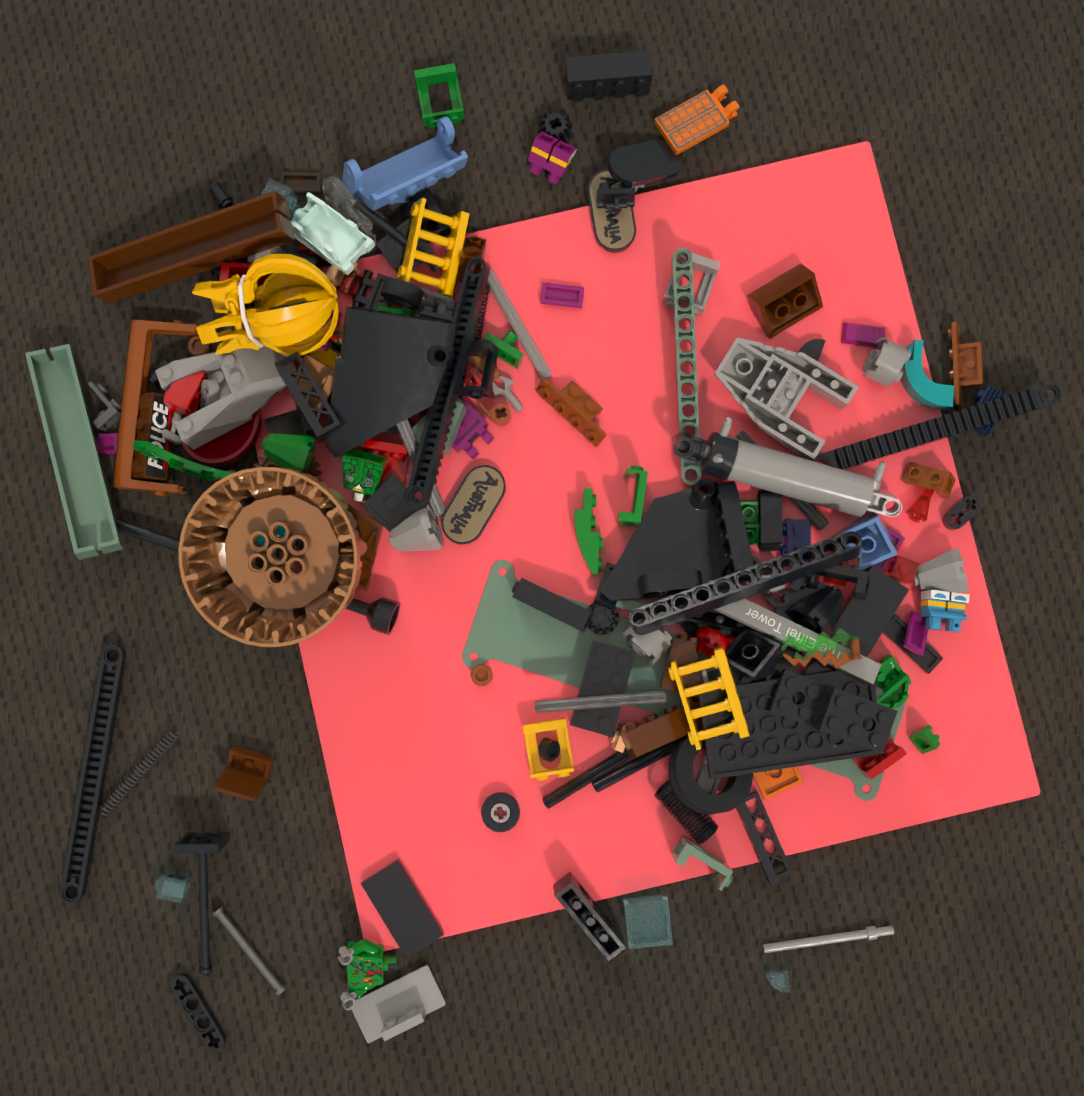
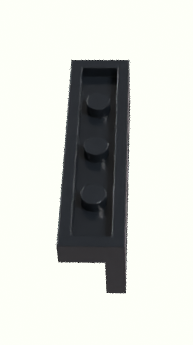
[274,351,341,443]
[736,791,793,886]

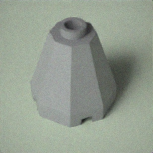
[389,504,444,552]
[912,548,968,593]

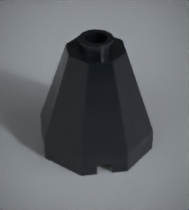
[789,586,844,638]

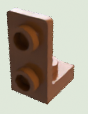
[902,462,956,499]

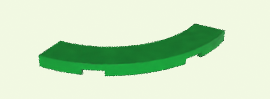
[132,441,236,483]

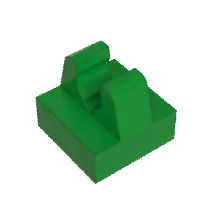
[908,725,941,754]

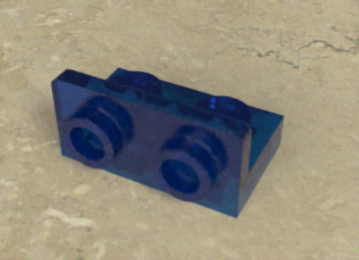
[780,518,811,563]

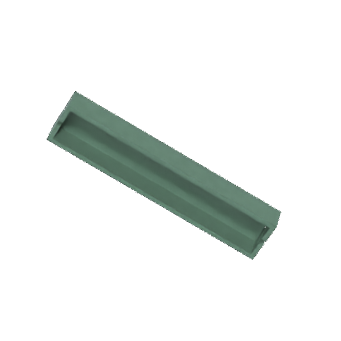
[25,344,123,560]

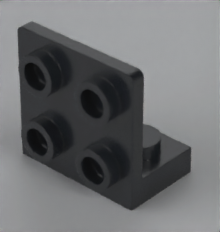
[375,218,434,273]

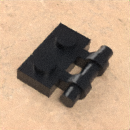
[352,270,392,310]

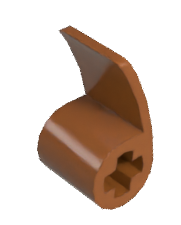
[475,399,511,426]

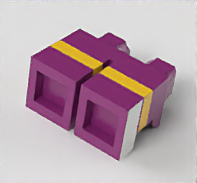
[528,131,577,184]

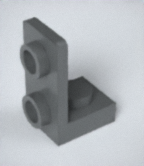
[87,381,121,431]

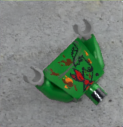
[338,939,397,1010]

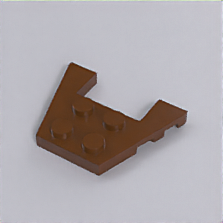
[296,504,383,591]

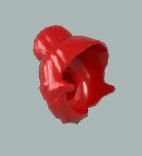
[696,627,736,659]

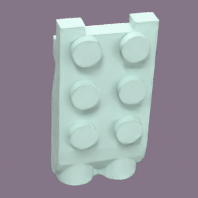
[291,192,375,276]

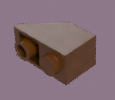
[459,236,486,280]

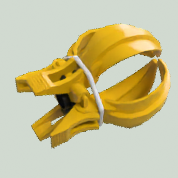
[192,253,339,357]

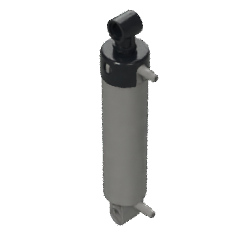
[672,417,903,517]

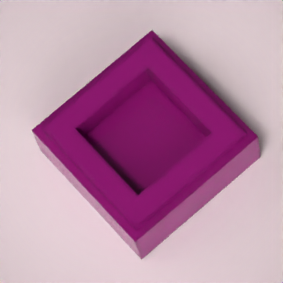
[97,433,118,455]

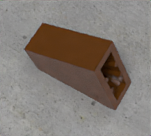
[659,634,703,697]

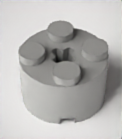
[862,337,911,387]
[621,619,673,665]

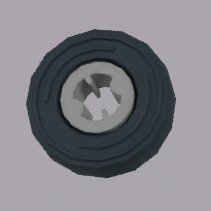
[481,792,520,833]

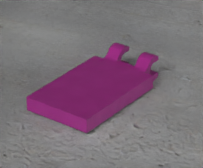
[418,398,494,460]

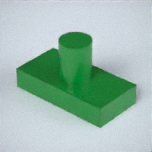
[483,331,524,369]

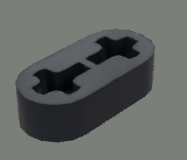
[943,495,980,530]

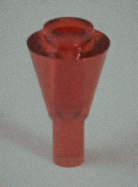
[906,489,934,523]

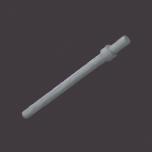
[763,926,894,953]

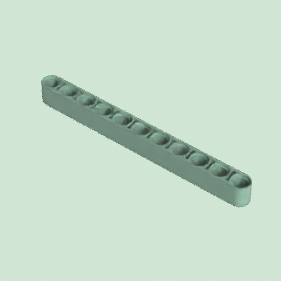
[671,248,701,485]

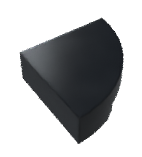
[798,339,826,361]

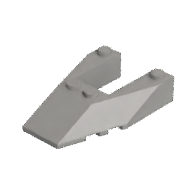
[714,337,859,461]
[155,345,297,450]

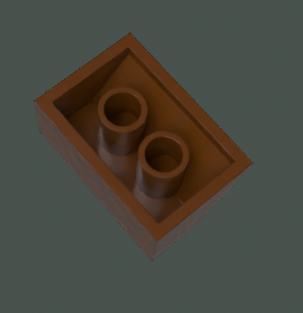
[747,263,823,338]

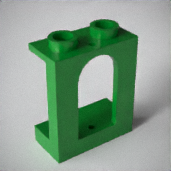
[414,63,465,128]
[617,466,648,527]

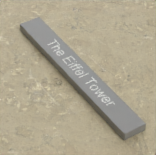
[715,589,881,685]

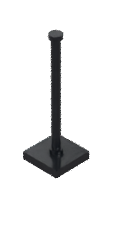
[174,832,230,974]

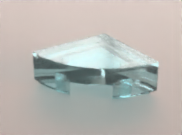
[765,968,790,993]

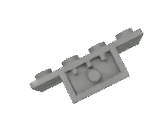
[352,964,446,1043]

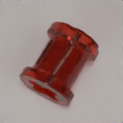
[336,272,362,297]

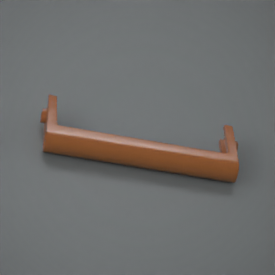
[112,320,199,497]

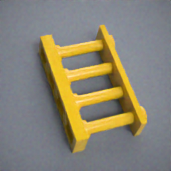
[397,198,469,299]
[668,647,749,750]

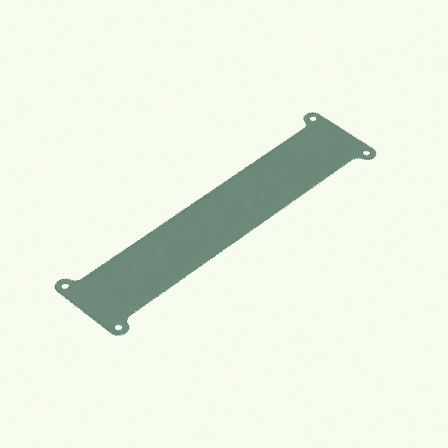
[462,560,905,801]

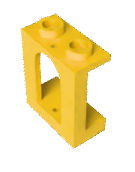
[523,718,574,781]

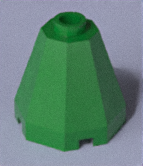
[261,433,317,473]

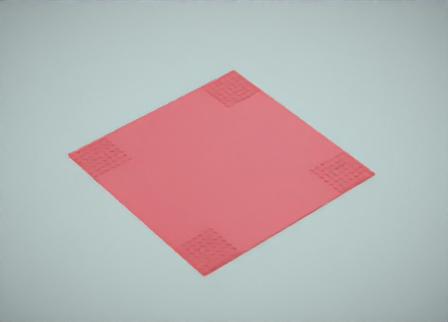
[226,141,1040,952]

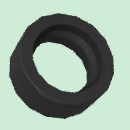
[380,277,424,309]

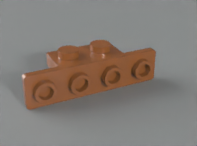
[948,321,984,408]
[535,378,606,447]

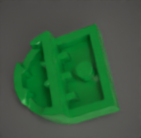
[874,654,911,709]

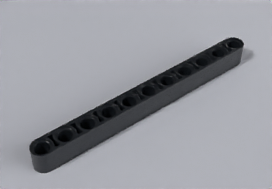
[629,531,862,635]

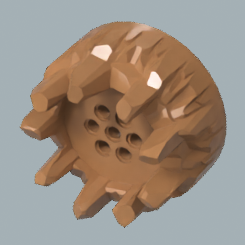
[178,467,367,647]

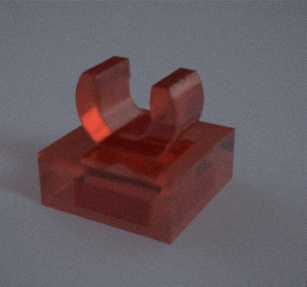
[464,366,483,386]

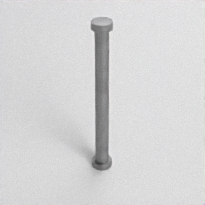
[212,906,287,996]

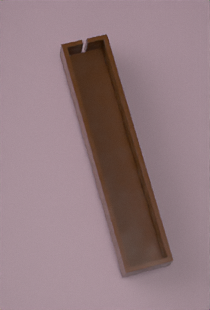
[88,191,295,304]

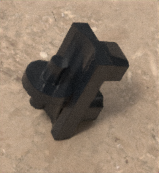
[596,182,636,215]

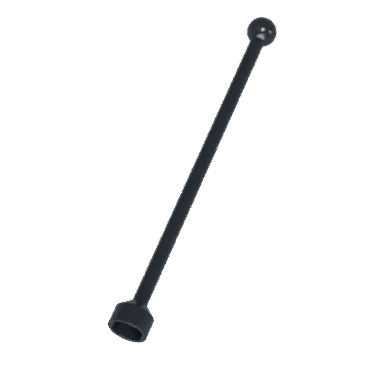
[115,517,400,635]

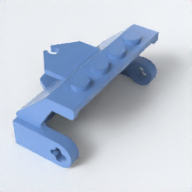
[342,116,468,211]

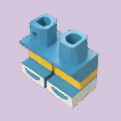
[920,590,970,632]

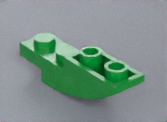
[574,488,603,576]

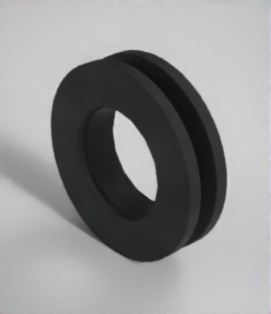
[668,730,753,814]

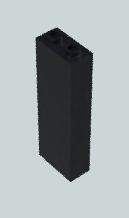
[800,566,909,675]

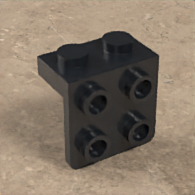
[265,402,317,444]

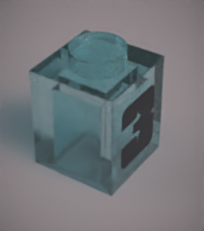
[155,872,192,903]

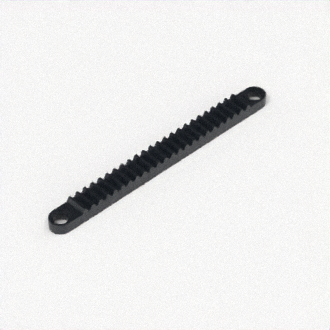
[406,257,490,509]
[813,383,1062,470]
[60,645,126,904]

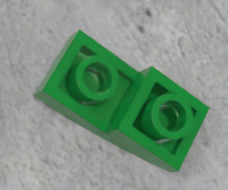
[740,500,760,545]

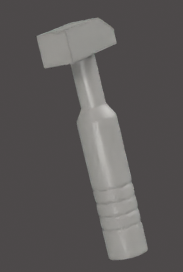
[161,412,183,445]

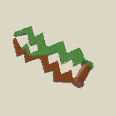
[781,628,862,669]

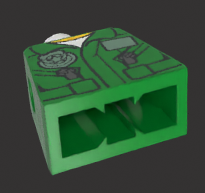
[342,449,388,502]

